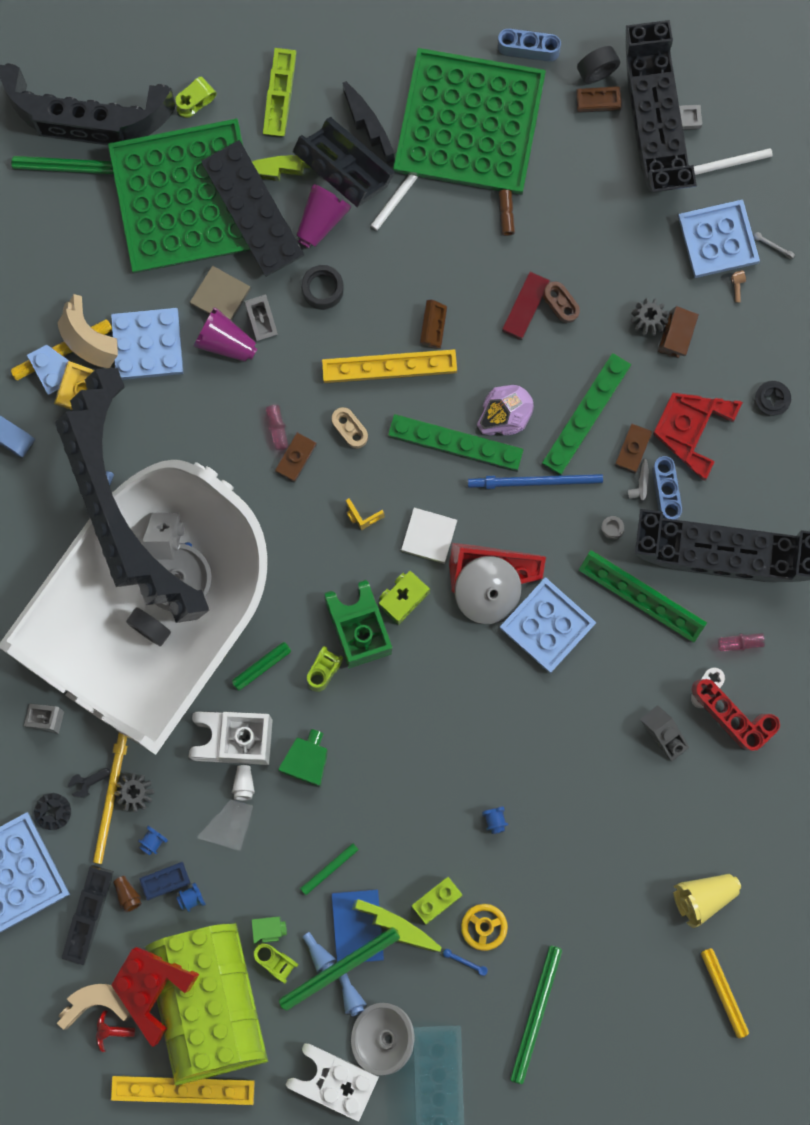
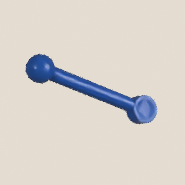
[443,949,488,976]

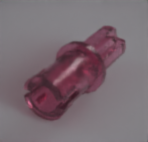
[266,405,288,450]
[718,633,765,651]

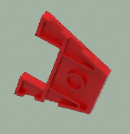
[653,393,743,481]
[111,947,199,1047]

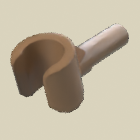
[731,270,746,303]

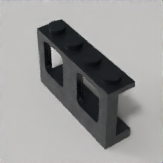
[292,117,395,208]

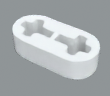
[691,668,725,708]

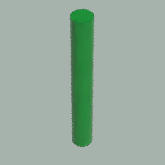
[300,843,359,895]

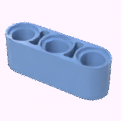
[498,29,561,61]
[0,416,35,458]
[652,456,682,520]

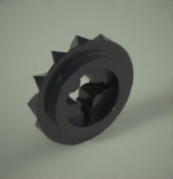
[755,381,792,416]
[34,793,71,830]

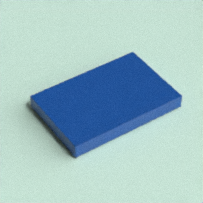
[332,890,384,962]

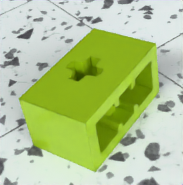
[379,571,430,625]
[411,877,463,925]

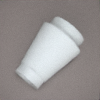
[232,765,255,801]

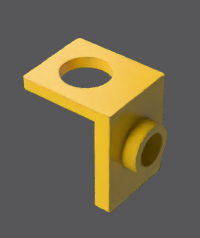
[345,498,385,530]

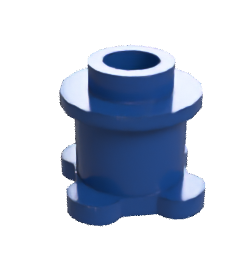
[482,806,509,834]
[138,825,168,855]
[176,883,206,912]

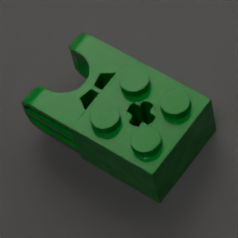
[325,580,392,669]

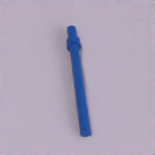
[468,474,603,489]

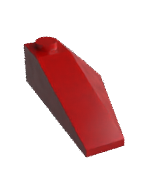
[449,543,546,592]

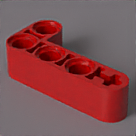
[691,679,780,751]

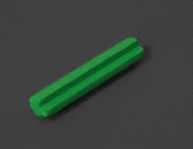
[232,642,291,691]

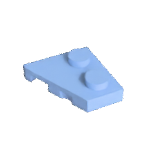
[27,344,69,395]

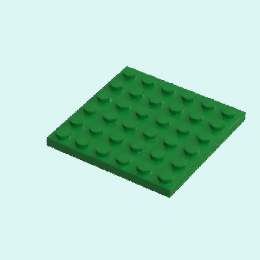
[393,48,546,195]
[108,118,251,273]

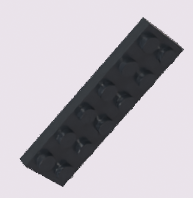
[201,140,304,277]

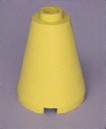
[673,874,741,928]

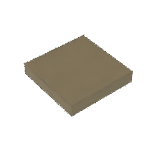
[190,266,251,321]

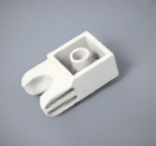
[188,712,273,765]
[285,1043,379,1122]

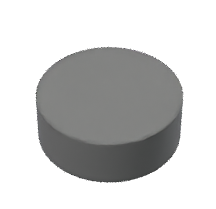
[601,516,624,540]

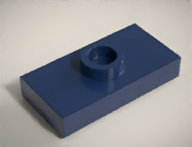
[139,862,191,901]

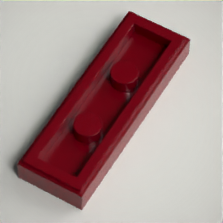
[502,271,550,340]

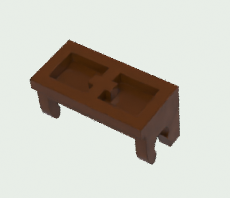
[657,306,699,358]

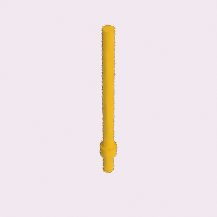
[93,732,128,864]

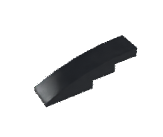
[342,81,395,163]
[62,865,114,965]

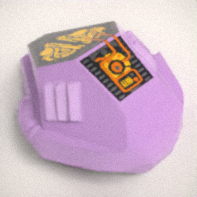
[477,385,534,436]

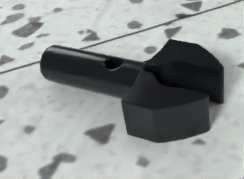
[68,767,111,798]

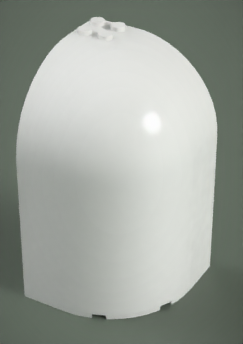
[0,460,267,755]

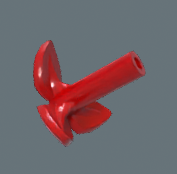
[96,1010,135,1052]

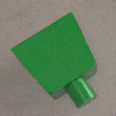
[279,729,328,788]

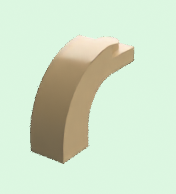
[58,294,118,368]
[57,984,131,1030]

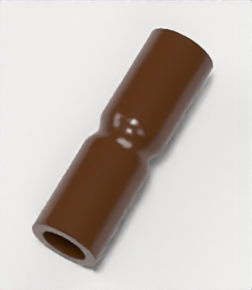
[499,190,515,236]

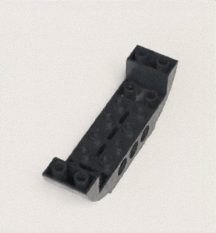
[626,20,697,192]
[0,63,176,145]
[635,509,810,582]

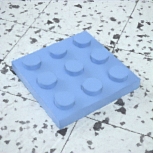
[678,199,760,278]
[111,308,184,380]
[500,577,596,674]

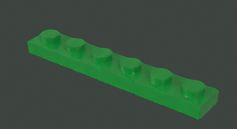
[542,353,631,476]
[388,414,524,472]
[579,550,707,643]

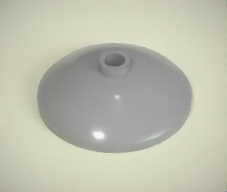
[156,543,212,611]
[455,556,521,624]
[351,1003,415,1075]

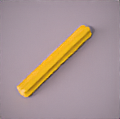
[701,948,749,1038]

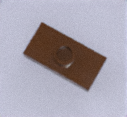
[576,86,622,112]
[420,299,447,349]
[615,424,653,474]
[275,432,317,482]

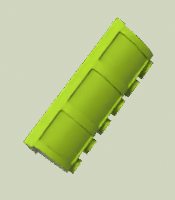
[145,923,268,1086]

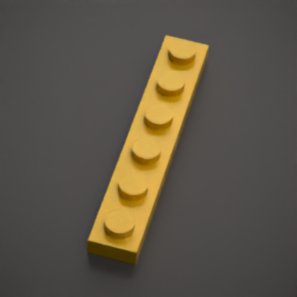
[322,349,457,383]
[111,1076,255,1105]

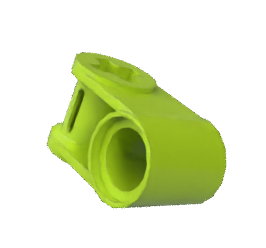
[175,77,217,118]
[307,646,344,692]
[254,944,299,984]

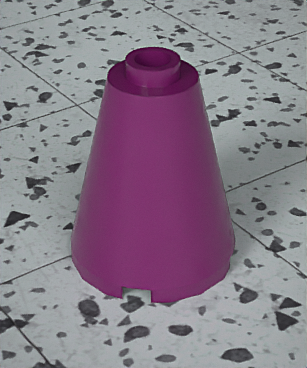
[296,184,351,248]
[193,307,258,362]

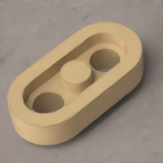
[332,408,368,449]

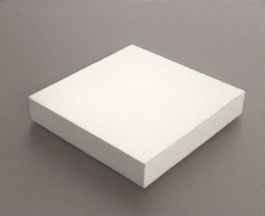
[401,508,457,564]

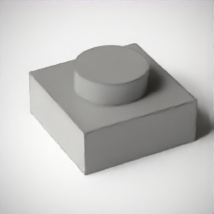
[679,105,702,130]

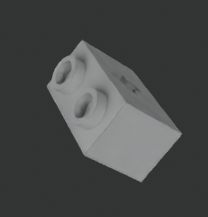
[142,513,185,560]

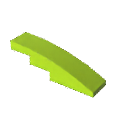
[263,48,297,137]
[252,155,311,181]
[352,899,441,953]

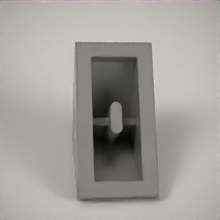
[245,295,278,341]
[24,704,64,734]

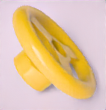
[461,904,508,951]

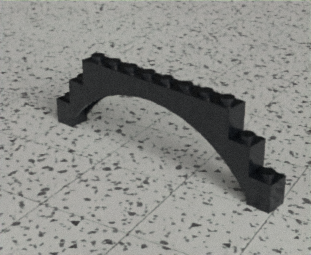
[55,368,209,623]

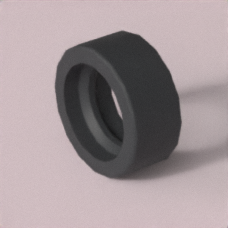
[577,46,621,84]
[301,265,344,310]
[126,607,171,647]

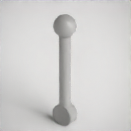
[753,232,795,259]

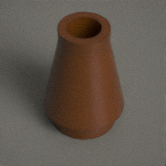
[113,876,142,912]

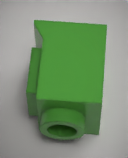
[252,916,287,944]

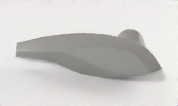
[628,459,649,500]

